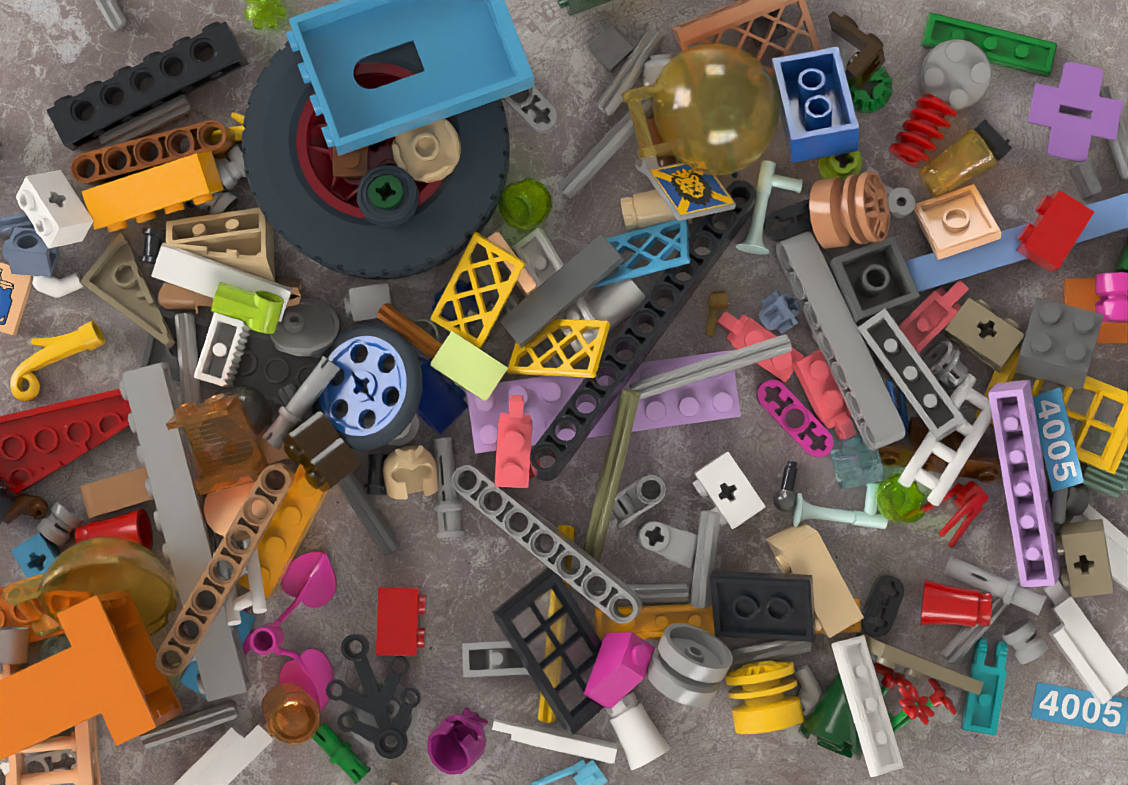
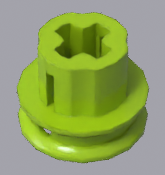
[818,150,862,180]

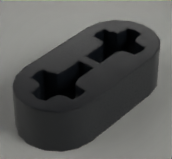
[763,199,813,242]
[861,575,904,637]

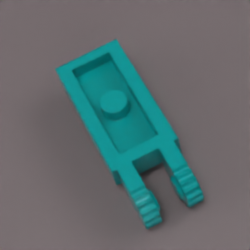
[960,637,1008,736]

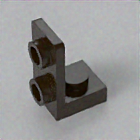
[828,11,885,90]

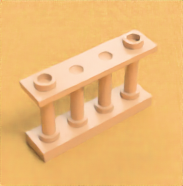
[0,664,101,785]

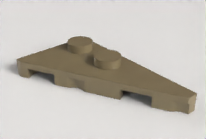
[80,232,175,349]
[855,632,984,695]

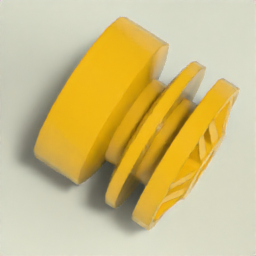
[725,660,804,734]

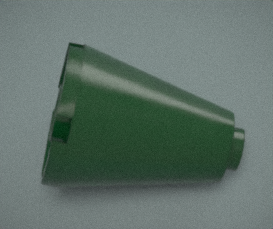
[798,672,863,760]

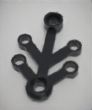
[326,633,421,759]

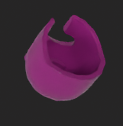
[427,707,488,775]

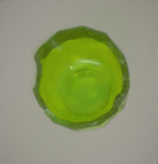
[498,177,553,230]
[876,473,925,524]

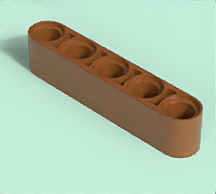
[70,120,235,186]

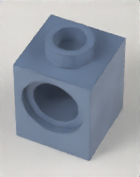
[3,227,59,277]

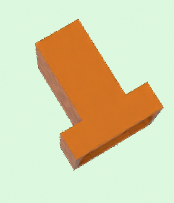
[0,589,184,761]

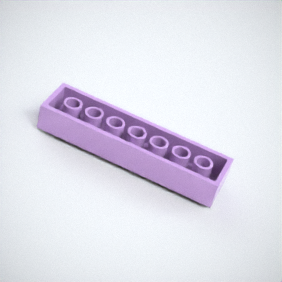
[466,350,741,454]

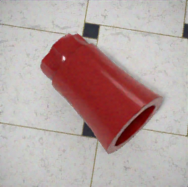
[75,508,153,558]
[920,579,992,627]

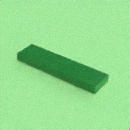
[920,12,1058,77]

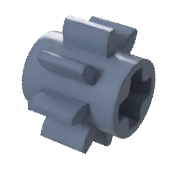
[759,290,800,334]

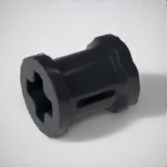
[138,228,166,264]

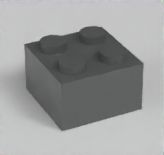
[828,236,920,326]
[1015,298,1104,390]

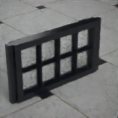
[492,567,604,735]

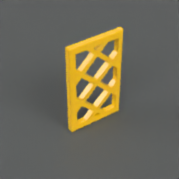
[430,232,526,349]
[507,319,610,378]

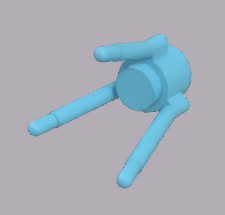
[530,759,608,785]

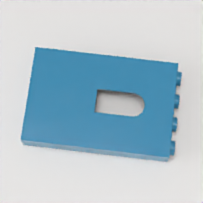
[286,0,534,156]

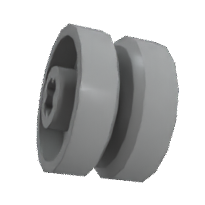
[646,623,733,707]

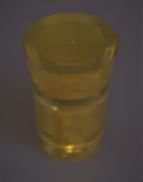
[918,128,996,198]

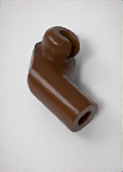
[3,494,49,524]

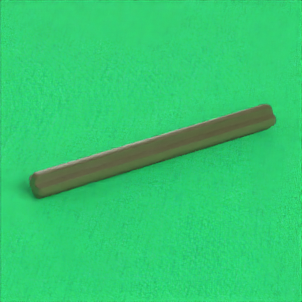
[579,388,640,569]

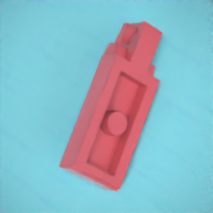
[899,280,969,353]
[716,311,804,383]
[792,349,857,440]
[495,395,532,488]

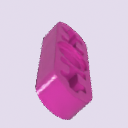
[756,380,834,457]

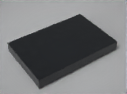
[710,571,816,642]

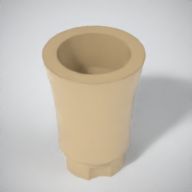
[620,189,693,230]

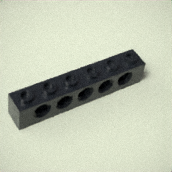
[46,21,249,151]

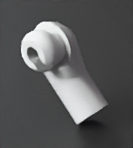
[794,664,822,717]

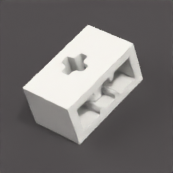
[16,170,94,249]
[692,451,766,529]

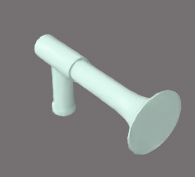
[736,161,803,255]
[792,483,888,529]

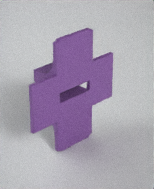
[1027,62,1123,162]

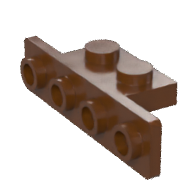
[870,417,1003,483]

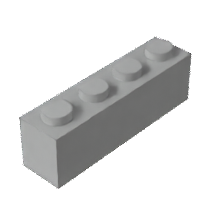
[857,309,967,441]

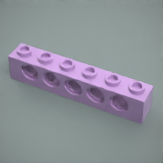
[988,380,1061,587]

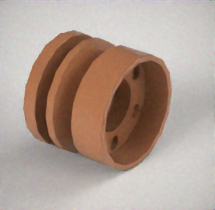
[809,171,890,249]

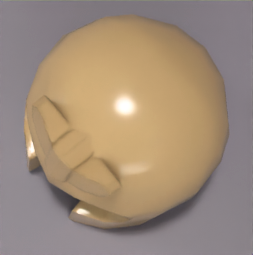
[383,445,438,499]

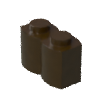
[282,411,361,492]

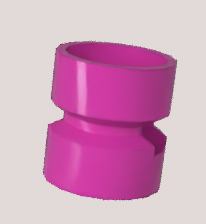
[1095,272,1128,323]

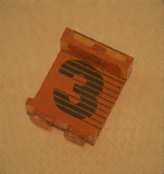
[166,394,269,496]

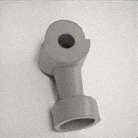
[865,166,915,218]

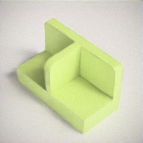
[430,331,508,401]

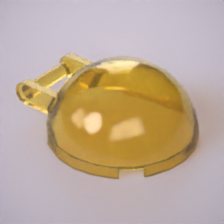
[621,42,780,175]
[2,536,177,637]

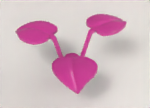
[242,551,337,710]

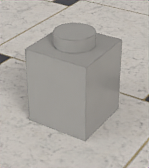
[344,282,394,324]

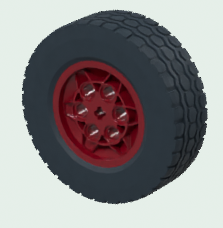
[242,41,510,280]

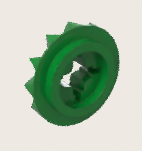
[845,66,893,113]

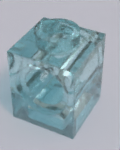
[830,437,885,489]

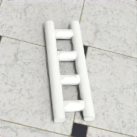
[898,373,993,506]
[214,532,267,625]

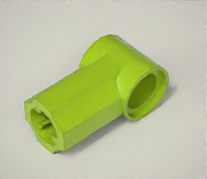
[211,282,284,334]

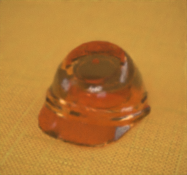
[262,683,320,746]

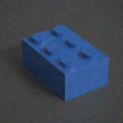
[772,47,859,163]

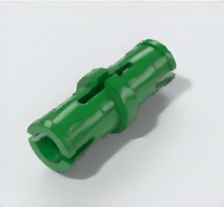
[310,722,371,785]

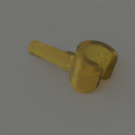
[705,291,728,337]

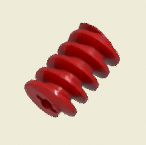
[889,93,957,168]

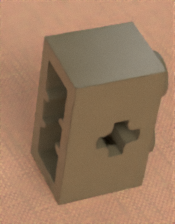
[945,298,1025,373]
[1056,519,1114,598]

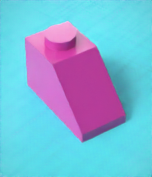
[584,632,655,709]

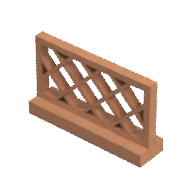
[671,0,821,94]

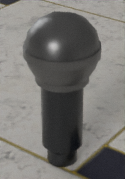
[773,461,798,512]

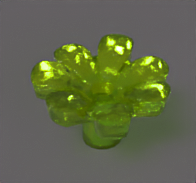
[243,0,286,30]

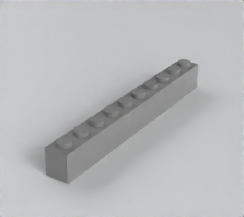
[119,362,252,702]

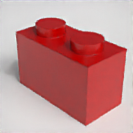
[1016,190,1094,272]
[376,585,427,656]

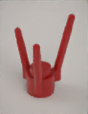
[903,481,989,548]

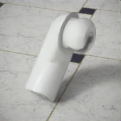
[32,272,84,298]

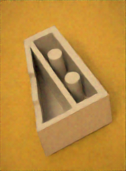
[166,208,275,282]
[765,521,864,638]

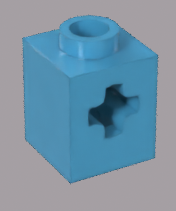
[10,533,69,586]

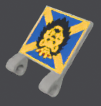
[635,139,736,221]

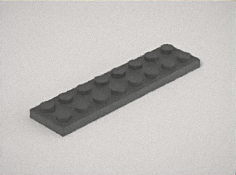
[140,309,400,426]

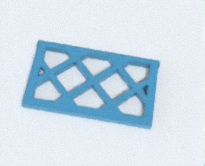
[593,219,690,288]

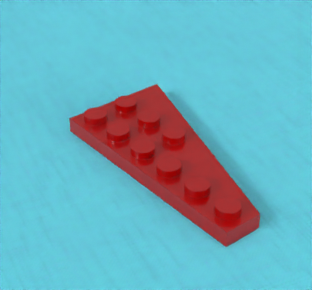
[0,389,132,495]

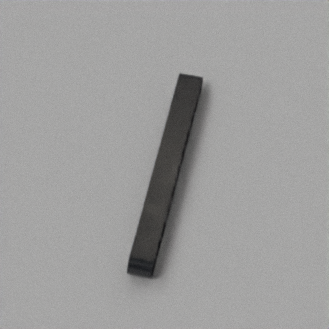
[530,180,756,481]

